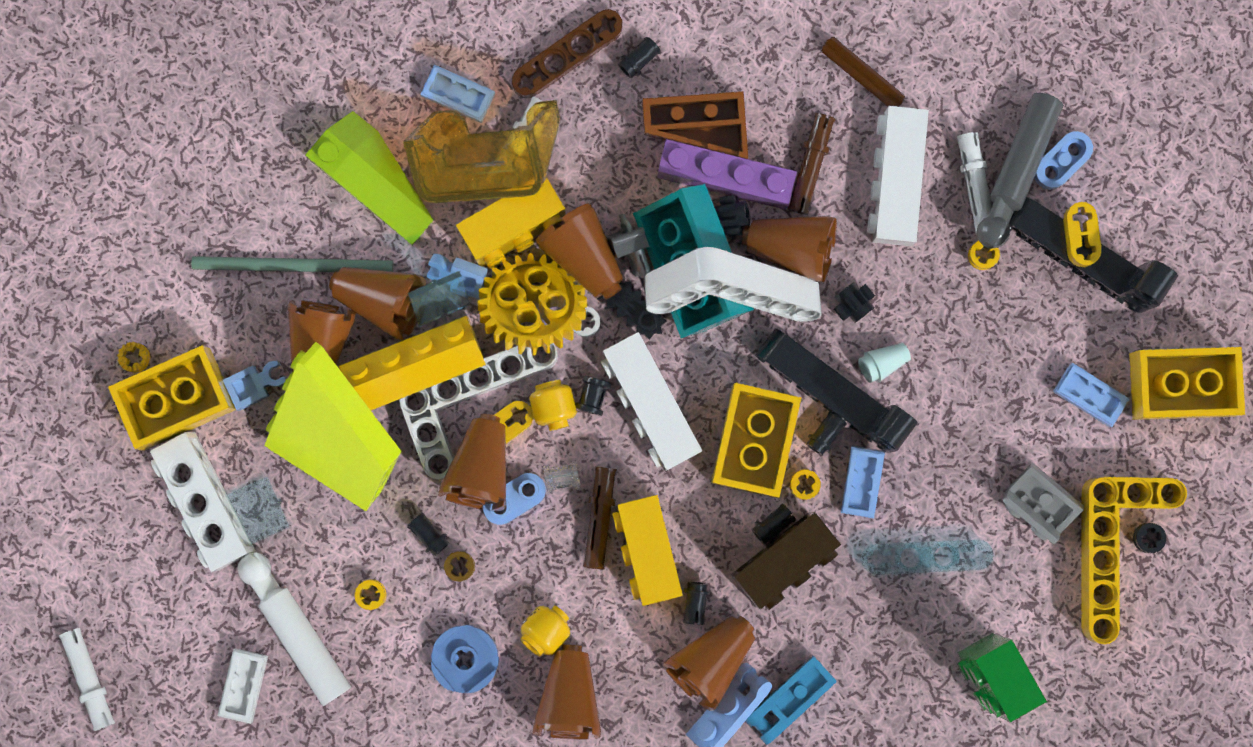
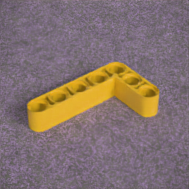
[1081,477,1187,645]

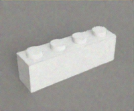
[867,106,929,247]
[600,332,702,471]

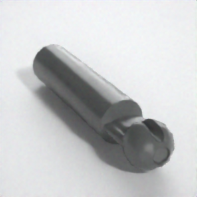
[976,92,1064,249]

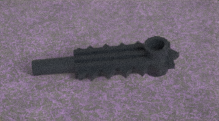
[597,272,667,340]

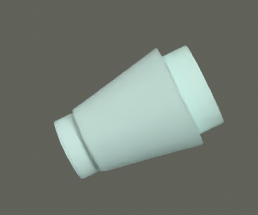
[858,342,911,383]

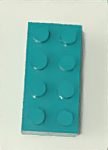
[633,184,754,338]

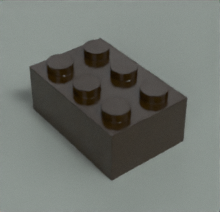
[731,512,841,610]

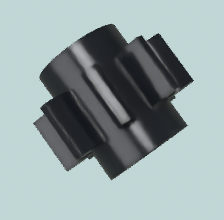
[714,194,751,237]
[834,282,875,323]

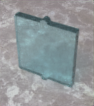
[408,271,470,327]
[227,477,290,544]

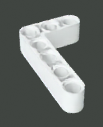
[645,247,822,322]
[399,343,558,480]

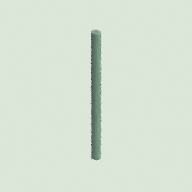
[191,256,394,273]

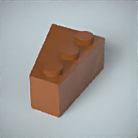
[642,91,748,159]

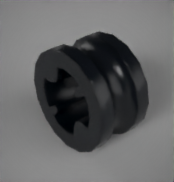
[1133,523,1166,553]

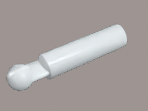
[238,552,352,706]

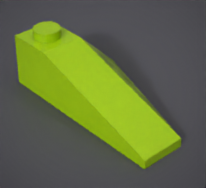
[305,111,434,246]

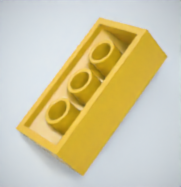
[339,315,486,410]

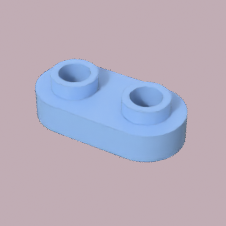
[1034,131,1093,190]
[483,473,546,525]

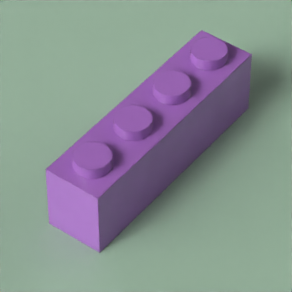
[657,139,797,210]

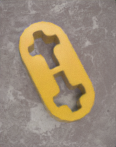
[1063,202,1102,267]
[494,401,534,444]

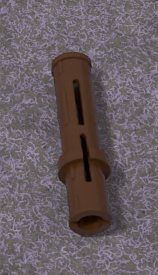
[788,113,836,215]
[583,466,617,570]

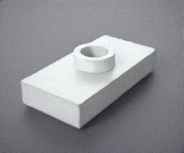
[217,648,268,724]

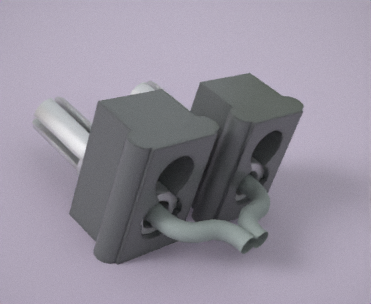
[606,214,651,278]

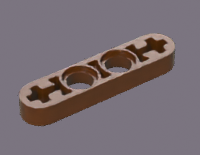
[512,9,623,98]

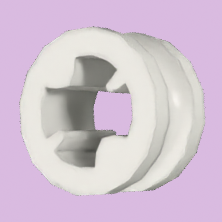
[573,306,600,337]

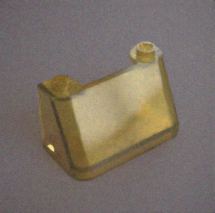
[403,100,560,203]

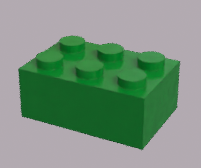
[957,633,1047,723]

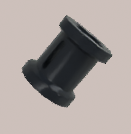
[575,376,611,416]

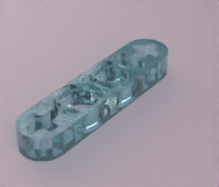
[860,539,994,575]

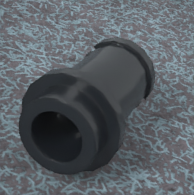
[618,37,661,79]
[806,411,847,456]
[752,503,796,545]
[407,513,449,557]
[683,581,710,625]

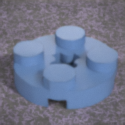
[431,625,499,693]

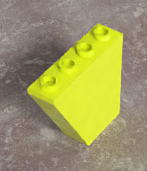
[264,342,401,511]

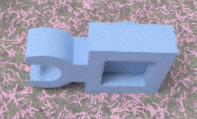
[427,254,488,299]
[223,361,287,411]

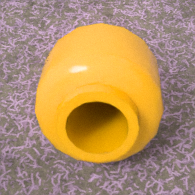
[529,380,577,431]
[520,605,570,657]

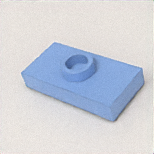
[420,64,495,123]
[1053,363,1129,428]
[841,445,885,519]

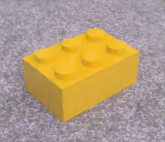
[456,174,566,269]
[108,345,236,451]
[1129,347,1245,420]
[711,383,801,498]
[612,495,683,606]

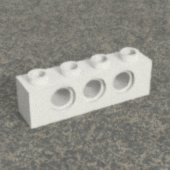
[150,432,255,572]

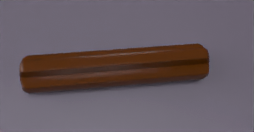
[821,37,905,107]

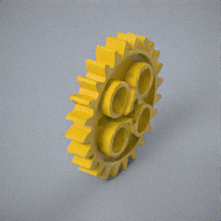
[477,253,587,356]

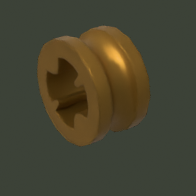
[444,551,475,582]

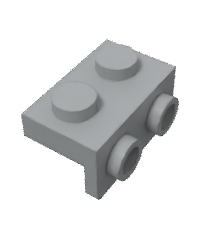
[1003,462,1084,544]

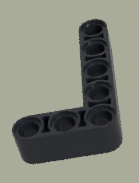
[1008,196,1178,313]
[755,328,918,453]

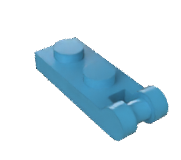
[745,656,837,745]

